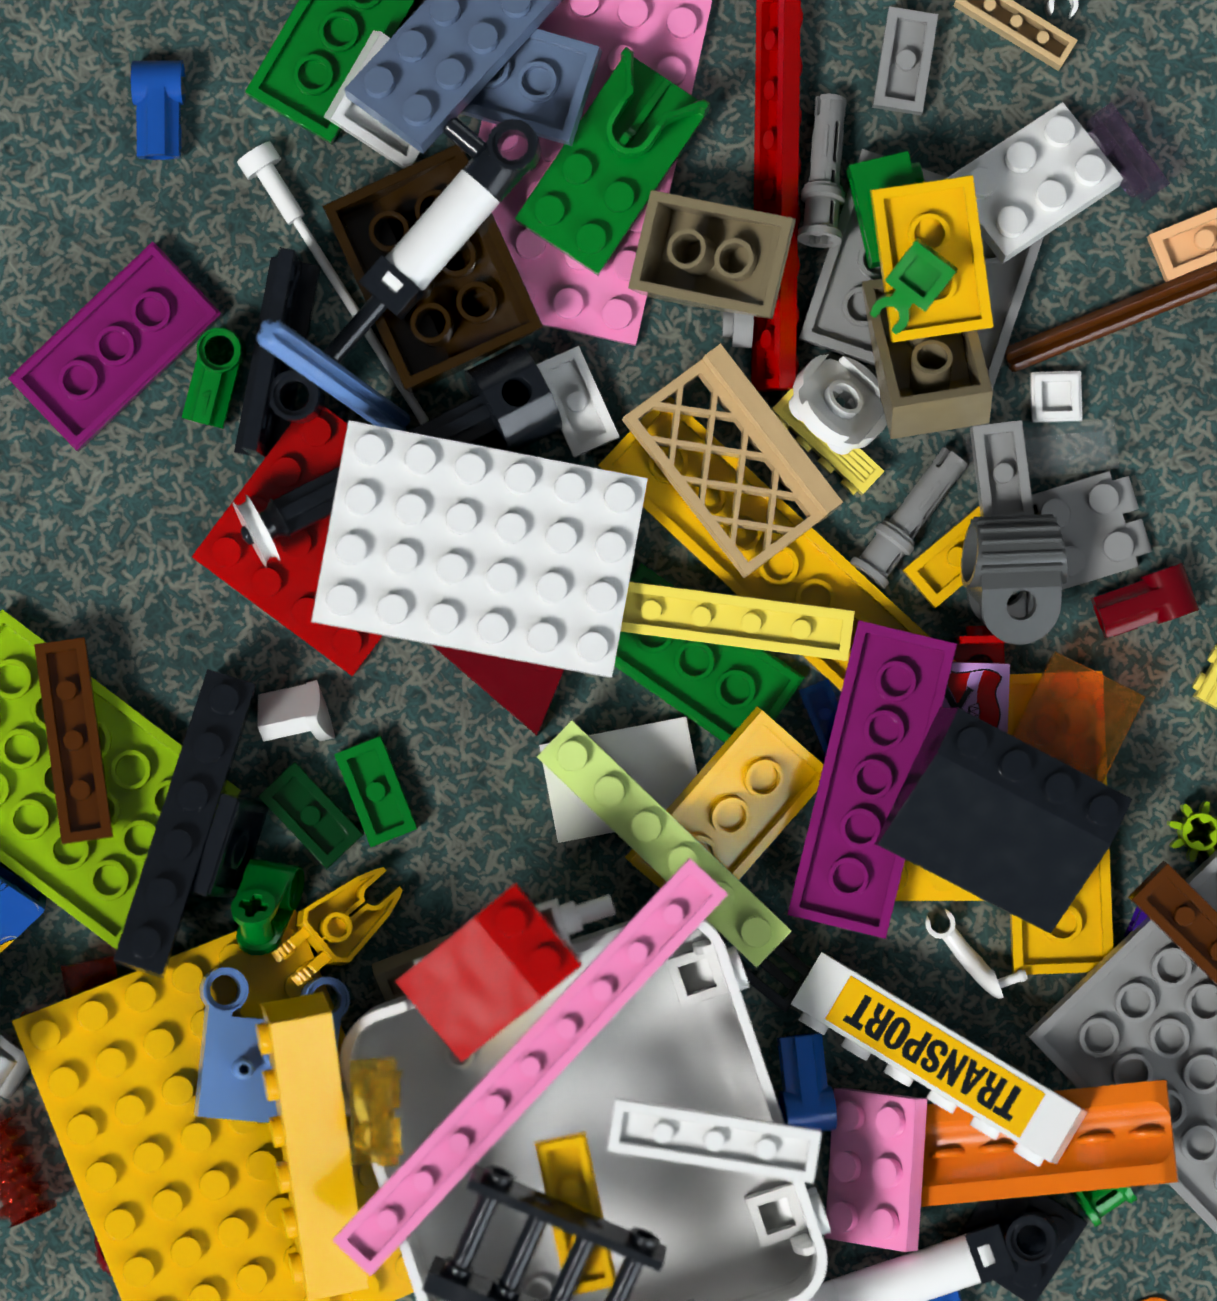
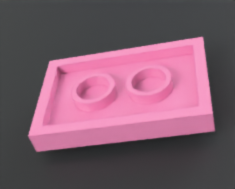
[825,1088,927,1252]

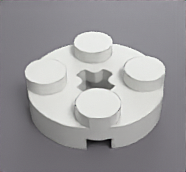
[789,354,887,455]

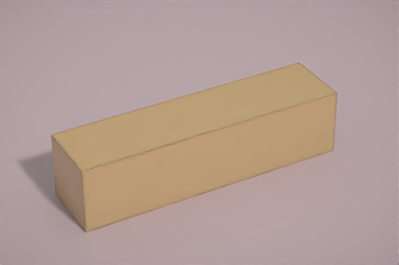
[953,0,1078,71]

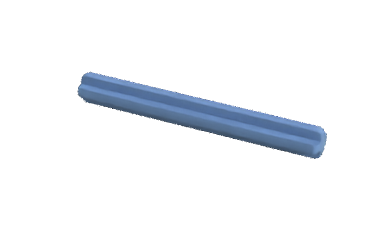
[257,319,411,432]

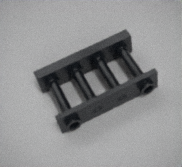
[422,1164,667,1301]

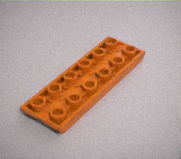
[921,1080,1179,1207]

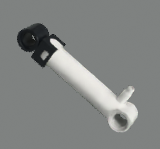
[808,1211,1060,1301]

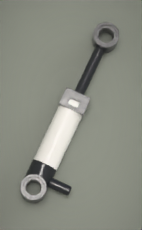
[268,118,542,424]

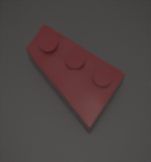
[432,645,565,736]

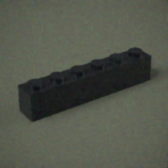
[113,669,256,979]

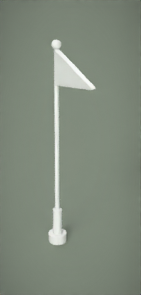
[237,141,429,424]

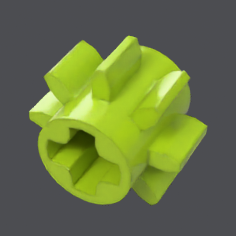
[1166,801,1217,862]

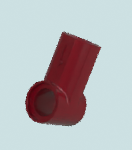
[1091,563,1199,638]

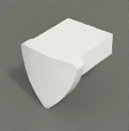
[257,680,335,742]

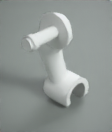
[925,909,1028,999]

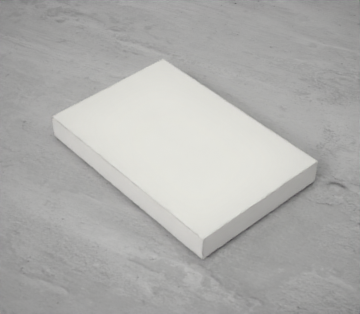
[539,717,697,843]

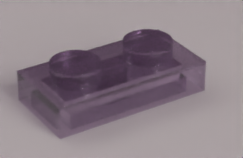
[1086,102,1170,204]

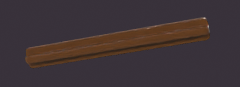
[1004,262,1217,372]

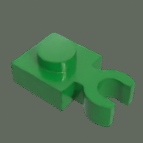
[870,237,958,334]

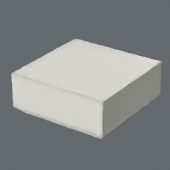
[1030,371,1082,423]

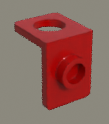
[954,626,1006,663]

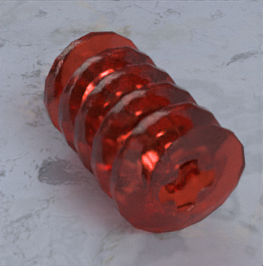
[0,1114,57,1228]

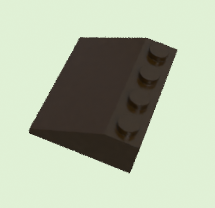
[323,144,544,393]

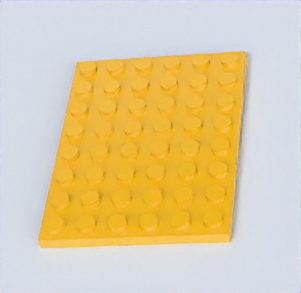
[11,910,414,1301]

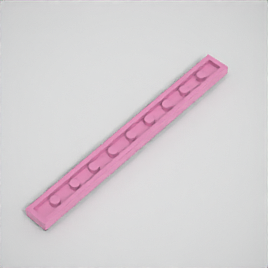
[332,857,728,1276]

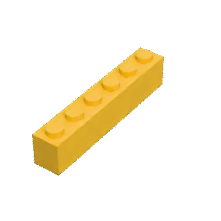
[256,992,368,1301]

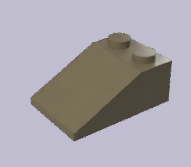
[628,190,796,319]
[862,278,993,439]

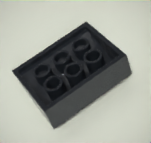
[875,708,1132,933]

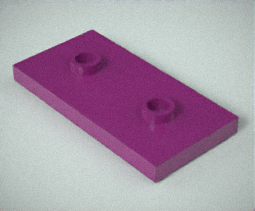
[8,241,223,452]

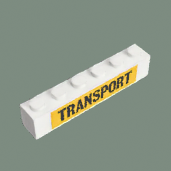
[791,952,1088,1167]

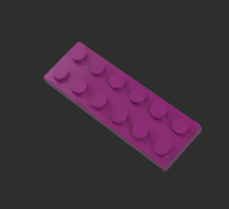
[787,620,957,939]

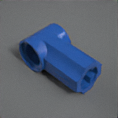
[131,60,185,160]
[777,1033,837,1132]

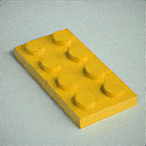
[625,706,824,888]

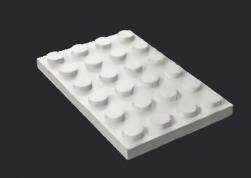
[311,421,648,678]

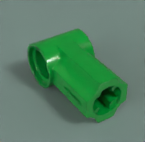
[182,328,246,429]

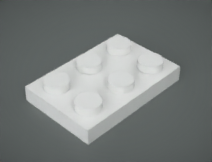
[946,102,1123,264]

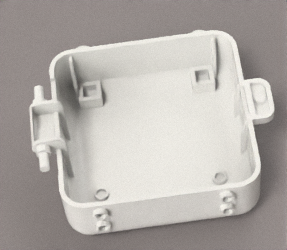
[340,894,831,1301]

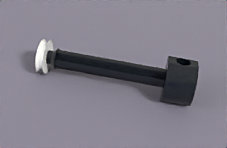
[232,344,562,568]

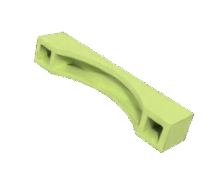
[537,720,791,968]

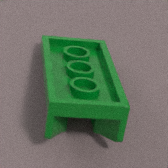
[515,47,710,276]

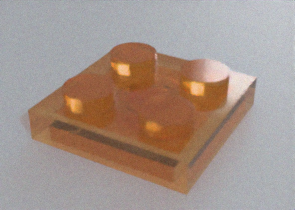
[1011,651,1145,783]

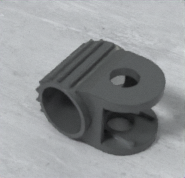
[961,514,1068,645]

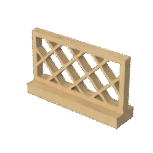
[622,343,843,578]

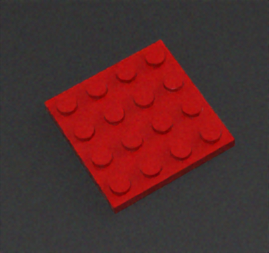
[192,400,382,676]

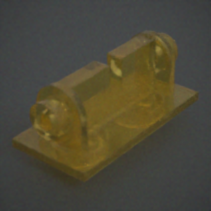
[350,1057,403,1166]

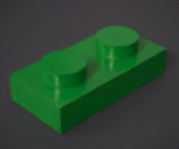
[334,736,418,847]

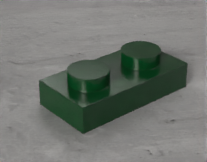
[258,762,364,869]

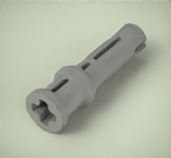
[797,93,847,248]
[850,447,968,589]

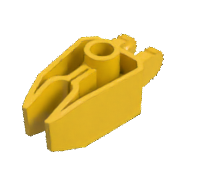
[271,867,403,986]

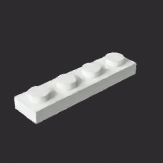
[607,1098,822,1183]

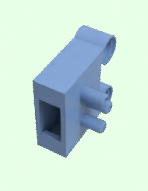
[194,967,350,1123]

